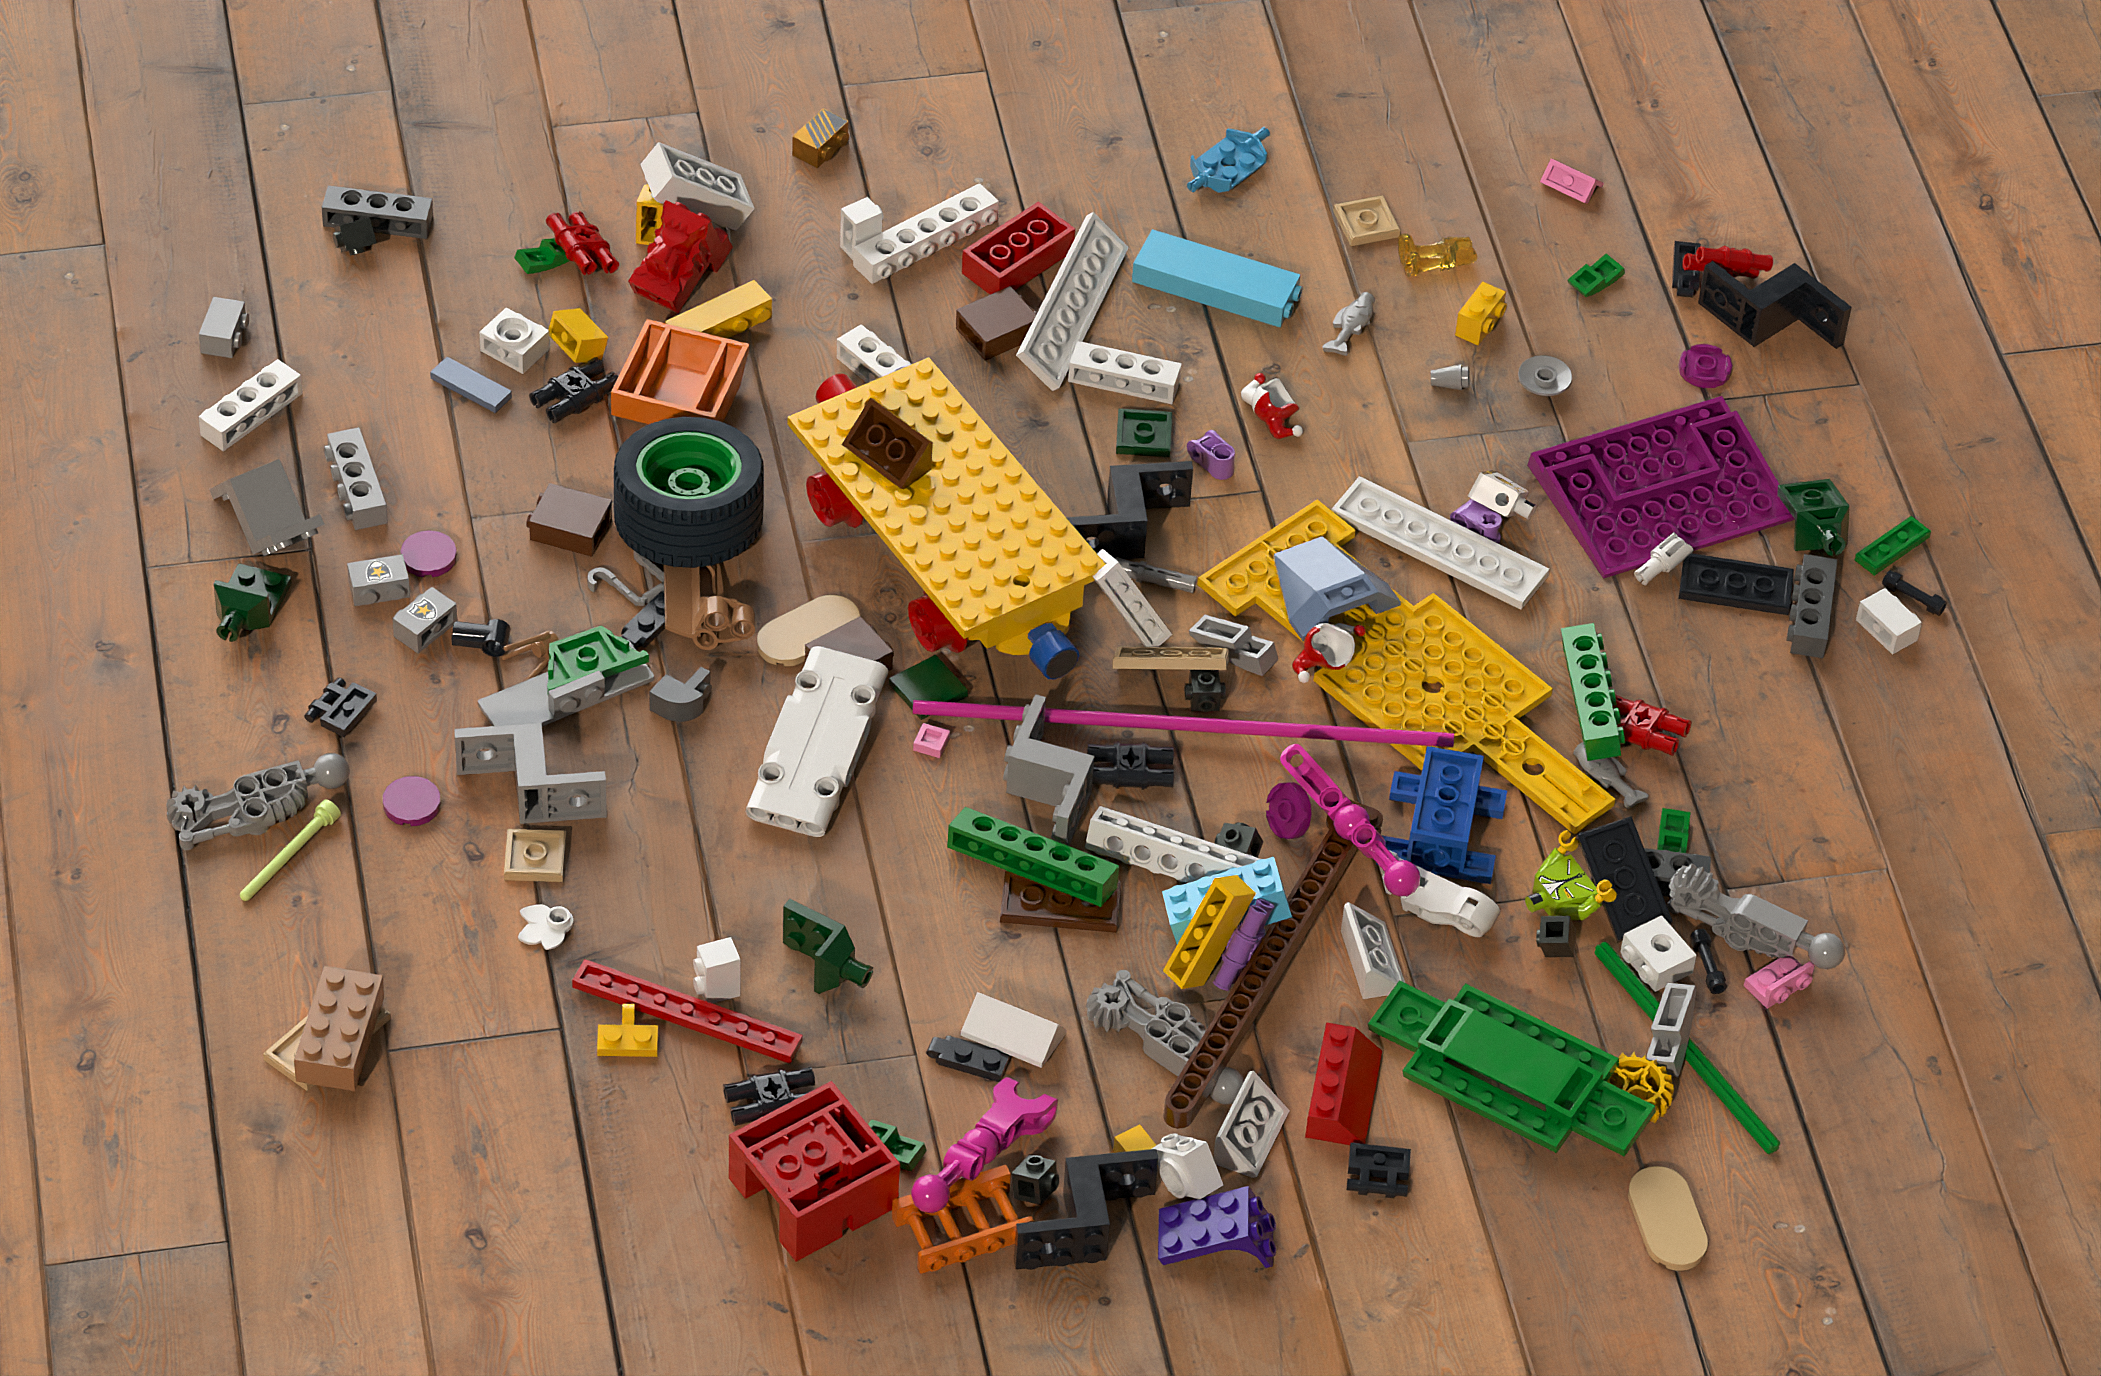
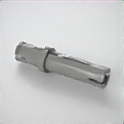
[1115,557,1197,593]

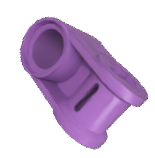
[1187,430,1235,480]
[1450,499,1502,544]

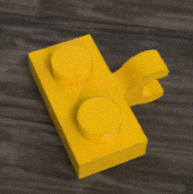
[597,1004,658,1057]

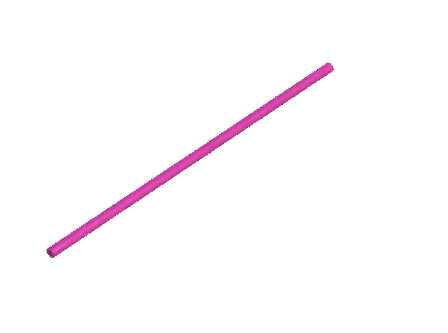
[913,700,1454,747]

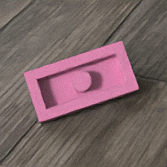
[1540,159,1604,204]

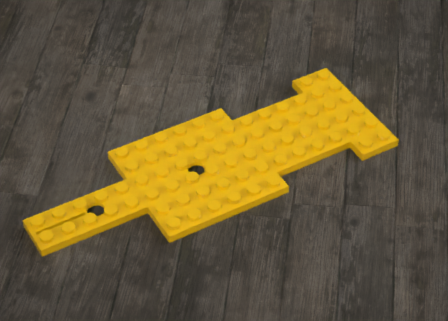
[1197,499,1615,835]

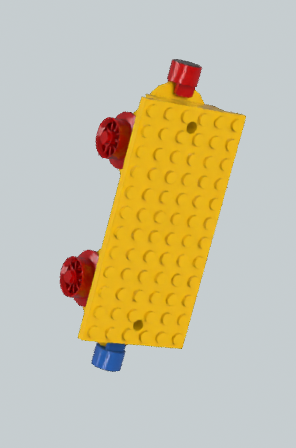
[787,357,1106,680]

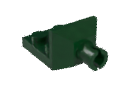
[1777,479,1850,556]
[213,563,292,642]
[783,898,873,994]

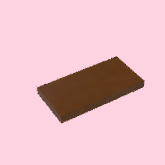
[1000,871,1121,933]

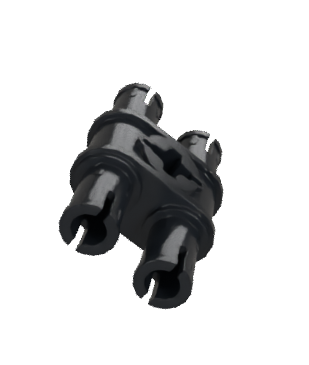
[529,357,618,423]
[1087,741,1174,790]
[723,1066,815,1126]

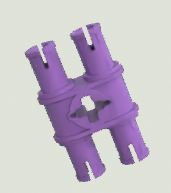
[1213,898,1274,991]

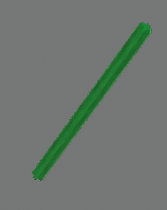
[1594,942,1780,1154]

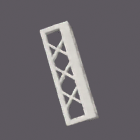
[1092,549,1172,647]

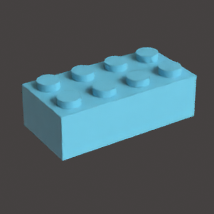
[1162,857,1292,944]

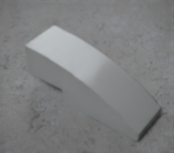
[1189,615,1278,676]
[1647,983,1696,1077]

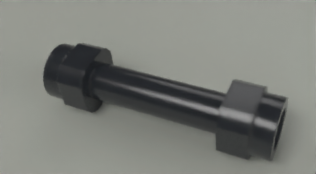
[1882,570,1947,616]
[1690,929,1727,994]

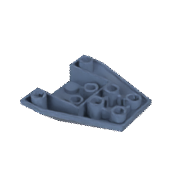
[1273,536,1401,641]

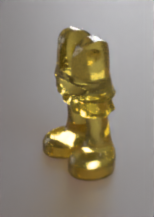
[1398,233,1477,277]

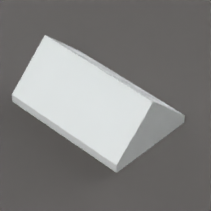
[1341,902,1405,999]
[961,992,1066,1068]
[1213,1071,1290,1178]

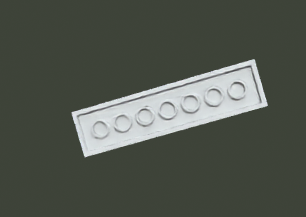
[1016,212,1129,391]
[1331,476,1549,610]

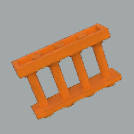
[892,1164,1034,1274]

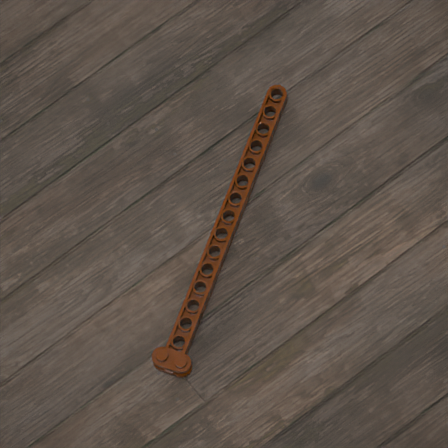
[1163,799,1383,1129]

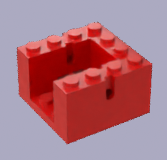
[729,1081,900,1262]

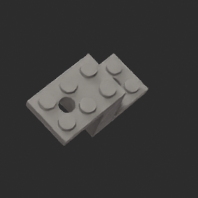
[209,459,325,556]
[1003,694,1094,846]
[454,723,607,824]

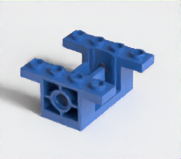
[1376,746,1507,884]

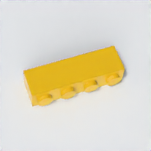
[665,280,772,338]
[1163,875,1256,989]

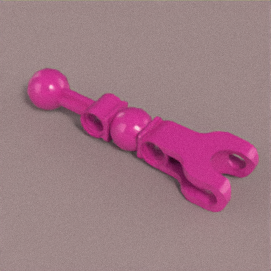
[1280,744,1421,897]
[911,1077,1058,1213]

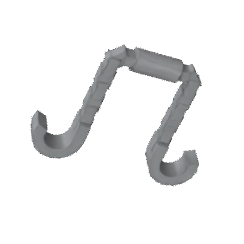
[587,550,664,606]

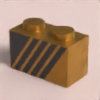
[792,108,849,168]

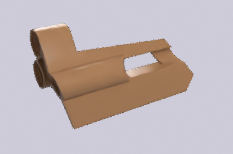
[664,564,755,650]

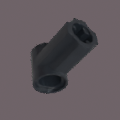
[452,619,511,657]

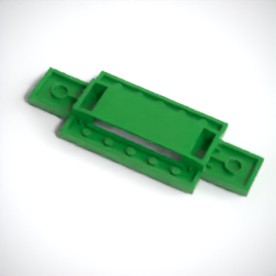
[1368,980,1656,1157]

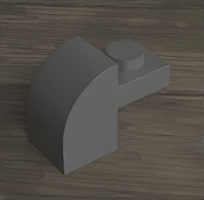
[649,667,712,722]

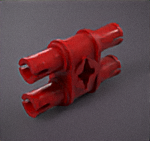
[546,211,619,275]
[1682,246,1773,279]
[1612,694,1692,756]

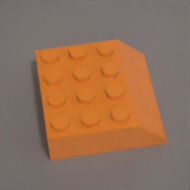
[611,319,749,424]

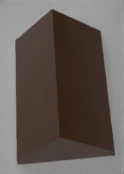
[842,398,933,490]

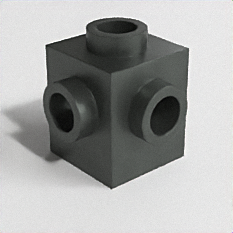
[1184,670,1226,712]
[1215,822,1263,858]
[1012,1155,1059,1205]

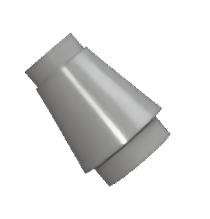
[1431,364,1470,390]

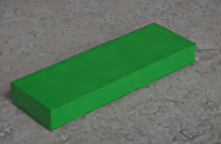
[1854,516,1931,576]

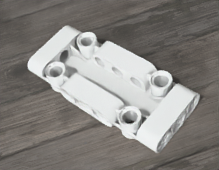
[745,646,888,837]

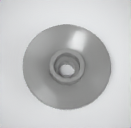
[1518,356,1572,396]

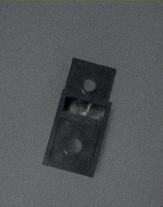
[1698,261,1852,349]
[1066,461,1193,559]
[1014,1149,1158,1270]

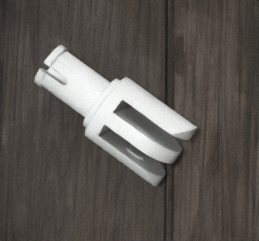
[1634,532,1694,585]

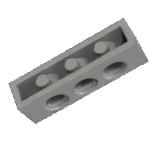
[324,427,387,530]

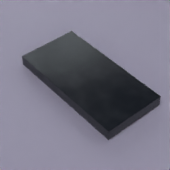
[1678,553,1794,615]
[1576,816,1673,943]

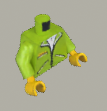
[1525,830,1617,921]

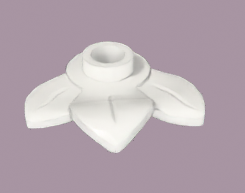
[518,904,573,950]

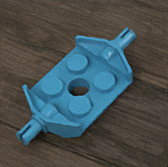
[1187,127,1270,193]

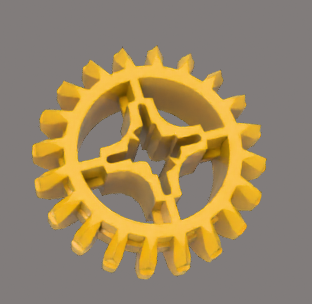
[1607,1052,1674,1123]

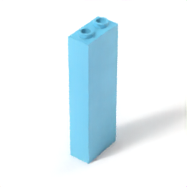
[1132,229,1303,328]

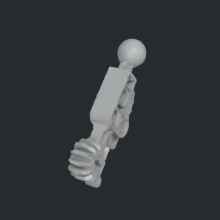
[166,753,350,850]
[1667,864,1845,970]
[1086,970,1244,1105]

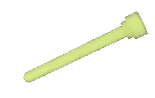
[240,799,341,901]

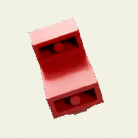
[628,200,733,313]

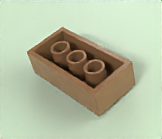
[294,966,384,1091]

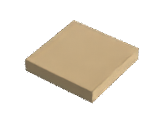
[1333,195,1401,246]
[504,829,566,882]

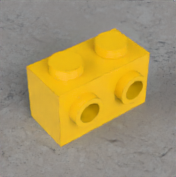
[1455,281,1507,346]
[548,308,608,363]

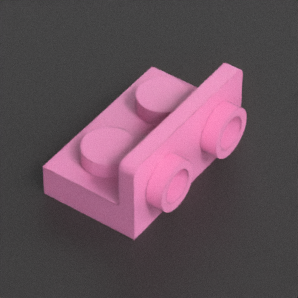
[1744,955,1815,1009]

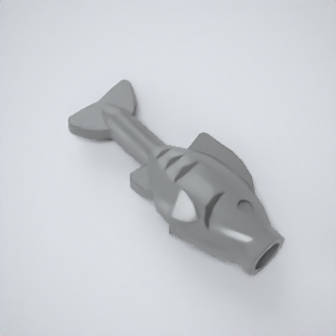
[1322,292,1375,356]
[1573,742,1649,809]

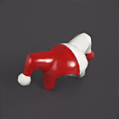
[1241,373,1303,439]
[1292,623,1366,683]

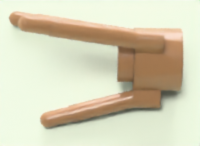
[501,630,559,682]

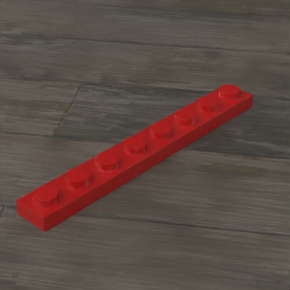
[572,959,803,1064]

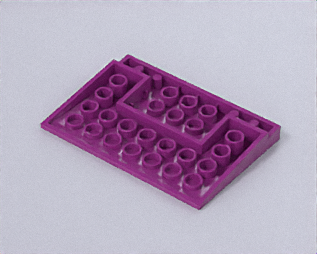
[1527,396,1795,579]

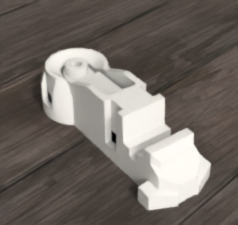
[1379,850,1500,937]

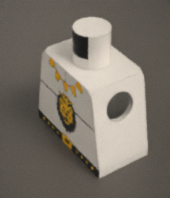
[1468,470,1536,519]

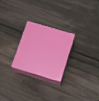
[913,723,950,758]

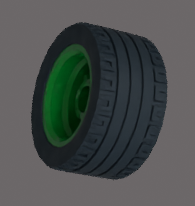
[614,417,764,568]

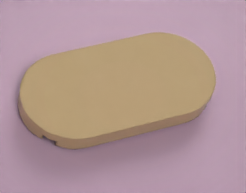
[757,595,860,666]
[1628,1166,1708,1271]

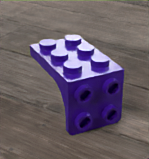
[1158,1186,1276,1268]

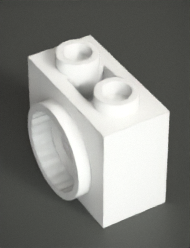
[480,308,549,374]
[1620,915,1696,992]
[1152,1133,1223,1199]

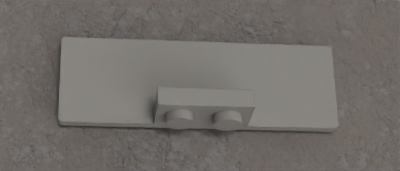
[478,640,654,726]

